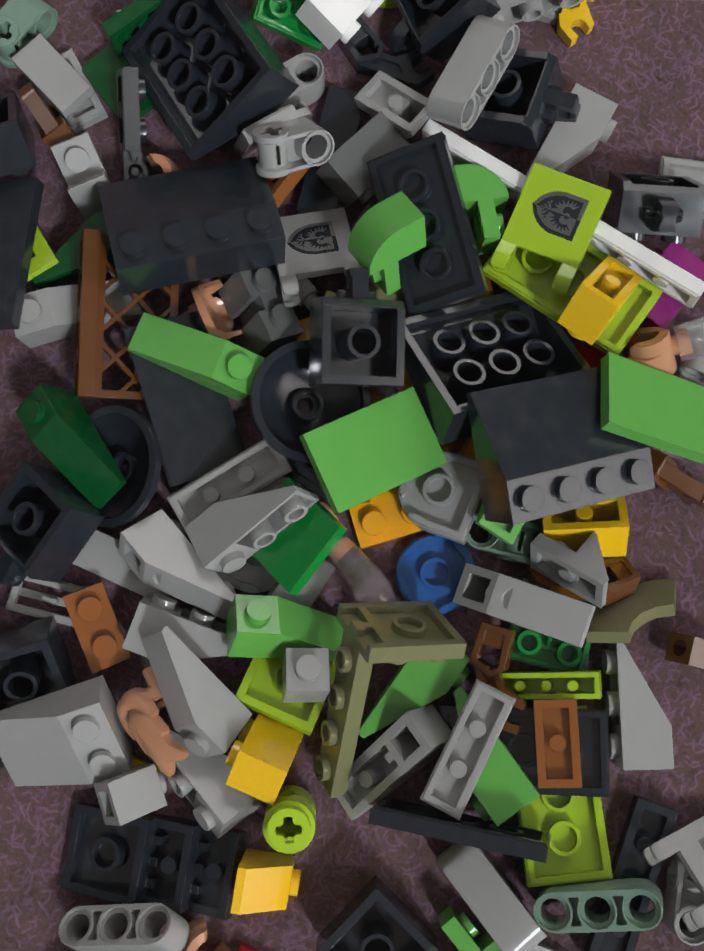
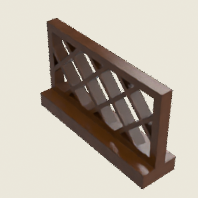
[74,229,179,401]

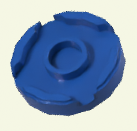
[396,534,475,614]

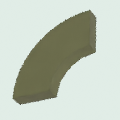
[586,578,677,643]

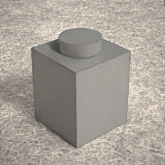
[282,648,330,703]
[93,764,167,826]

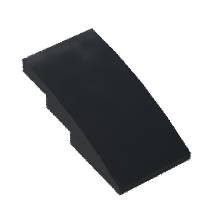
[61,802,246,920]

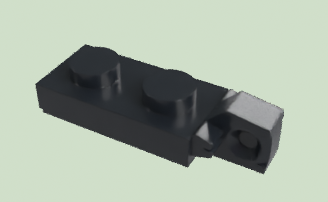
[116,66,150,181]

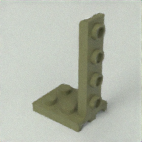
[314,600,467,798]

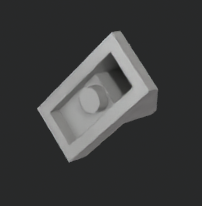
[354,70,429,139]
[50,131,111,221]
[530,532,608,609]

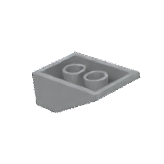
[0,675,133,786]

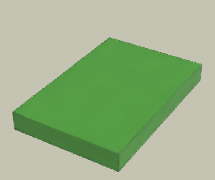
[601,352,704,464]
[299,387,448,515]

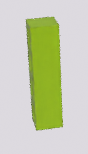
[502,670,602,699]

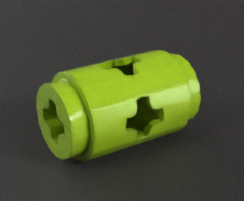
[263,785,316,854]

